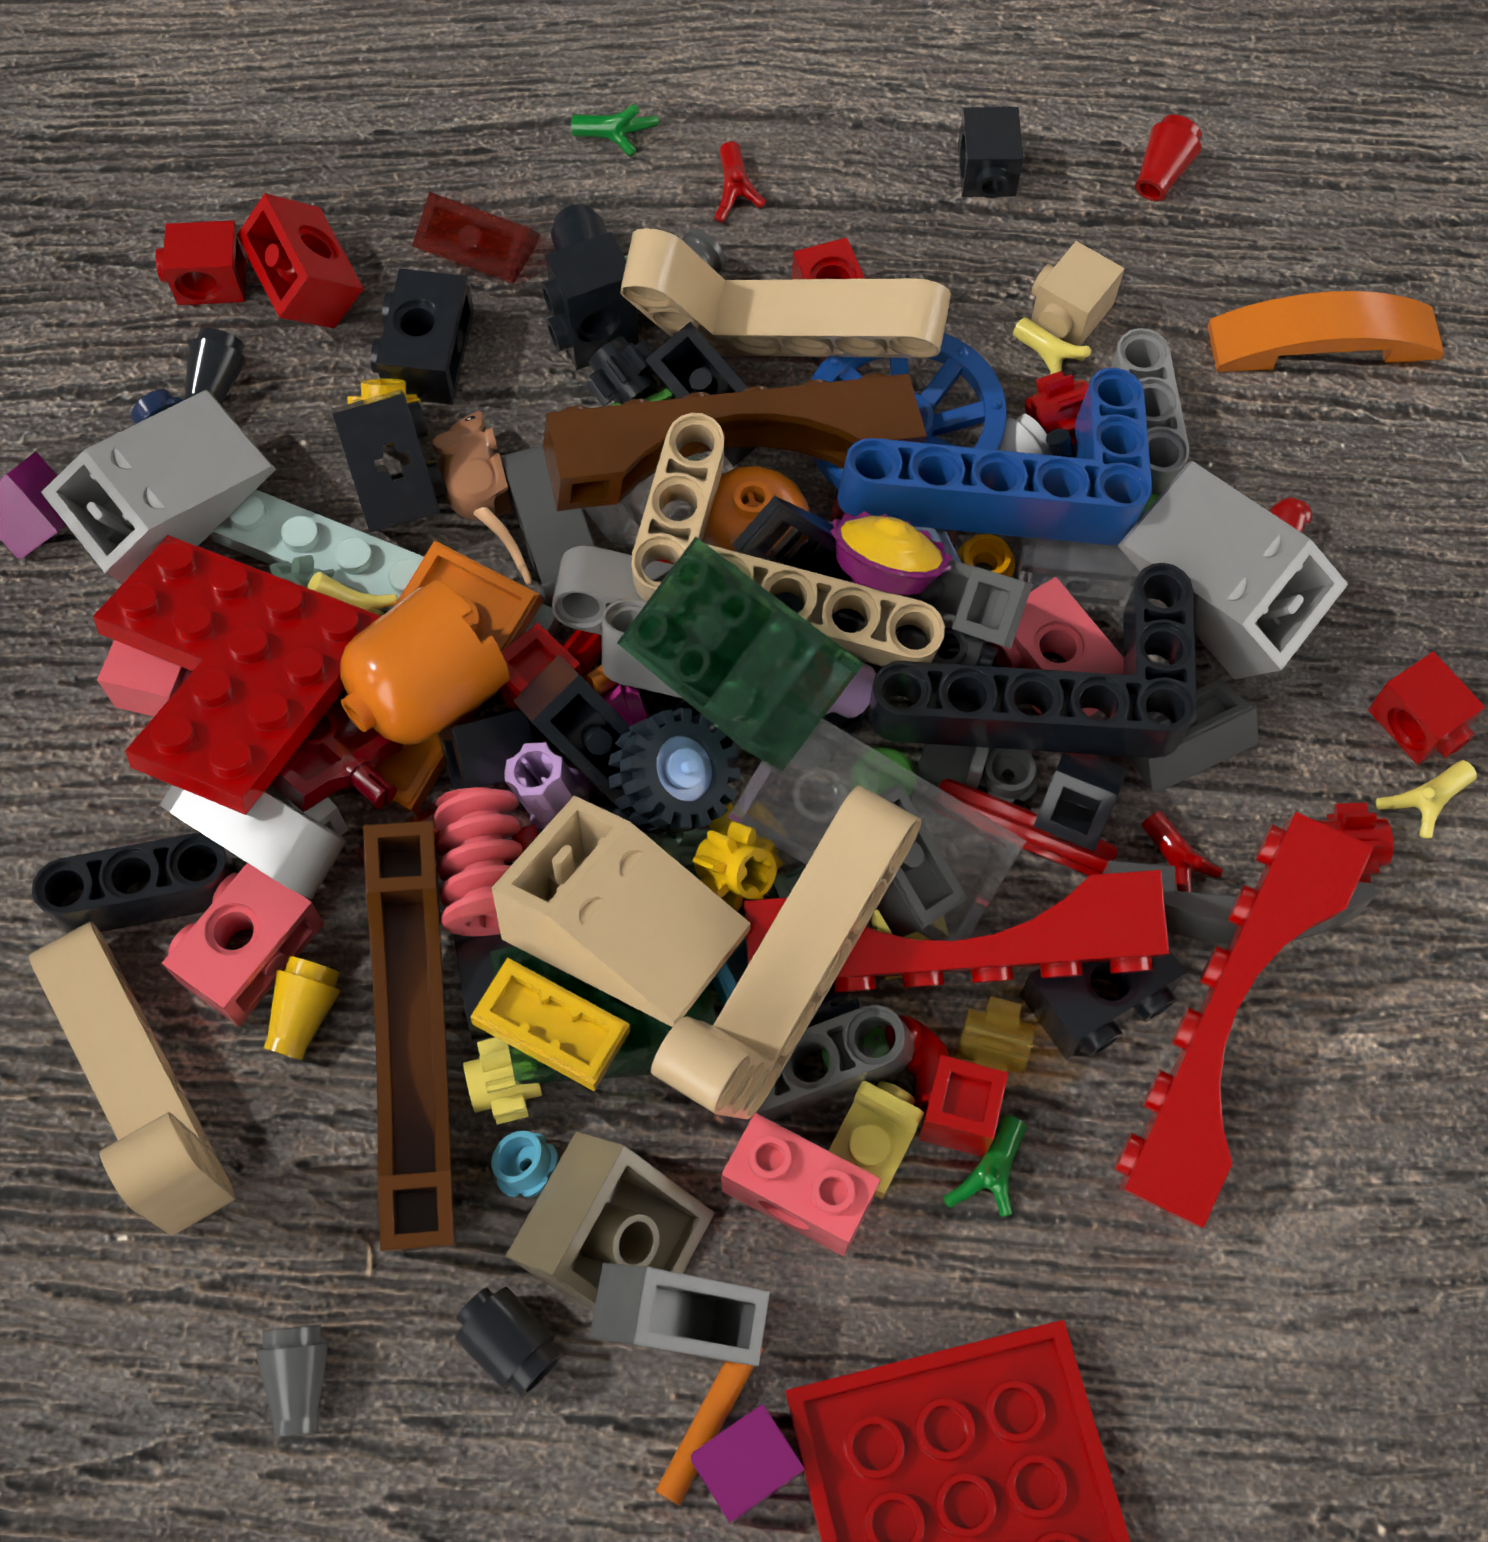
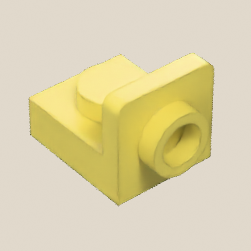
[828,1081,924,1200]

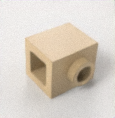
[1031,241,1124,346]

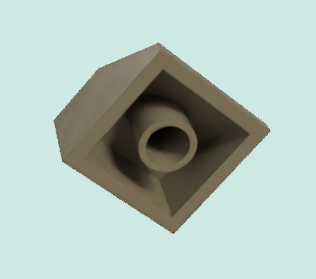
[505,1131,715,1310]

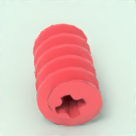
[434,787,523,936]

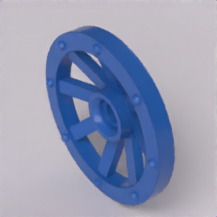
[811,333,1007,489]

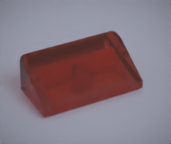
[412,192,540,283]

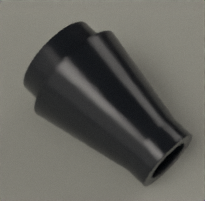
[183,328,246,404]

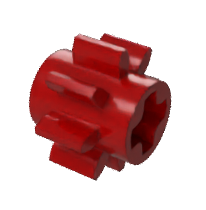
[1024,371,1089,444]
[1318,802,1394,883]

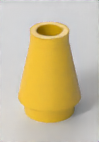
[263,956,341,1061]

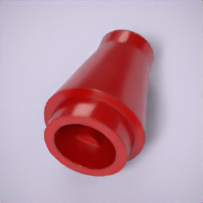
[1134,114,1202,202]

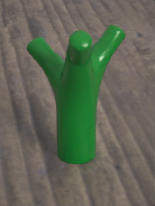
[571,104,659,157]
[943,1115,1027,1217]

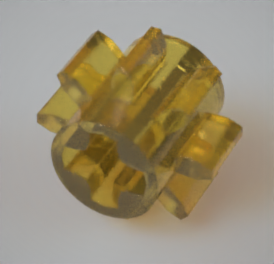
[956,996,1035,1075]

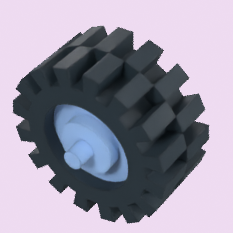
[608,708,740,836]

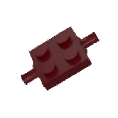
[271,689,403,813]

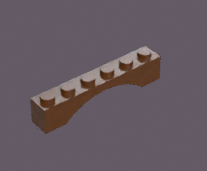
[543,373,927,511]
[363,821,456,1253]

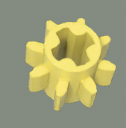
[463,1037,542,1125]

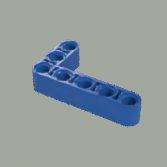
[837,367,1152,545]

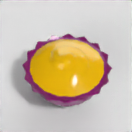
[831,511,952,595]

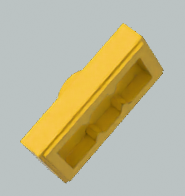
[470,958,630,1092]

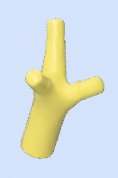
[1013,317,1091,374]
[307,572,398,616]
[1376,760,1477,839]

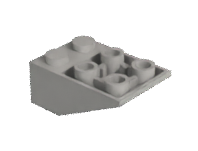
[41,390,276,583]
[1118,461,1348,679]

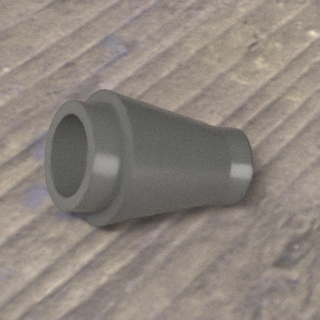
[255,1324,329,1436]

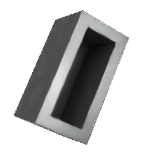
[589,1263,770,1367]

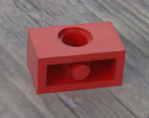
[237,193,364,329]

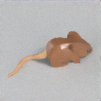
[432,411,532,585]

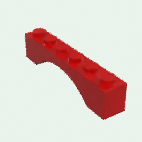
[1114,812,1374,1228]
[744,870,1169,993]

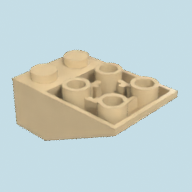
[492,796,751,1027]

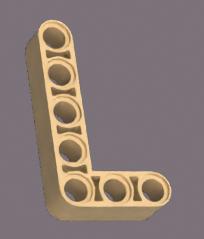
[620,228,951,358]
[631,413,945,667]
[651,785,921,1119]
[28,921,237,1236]

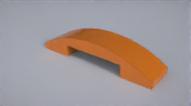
[1207,291,1444,372]

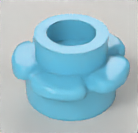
[491,1131,559,1198]

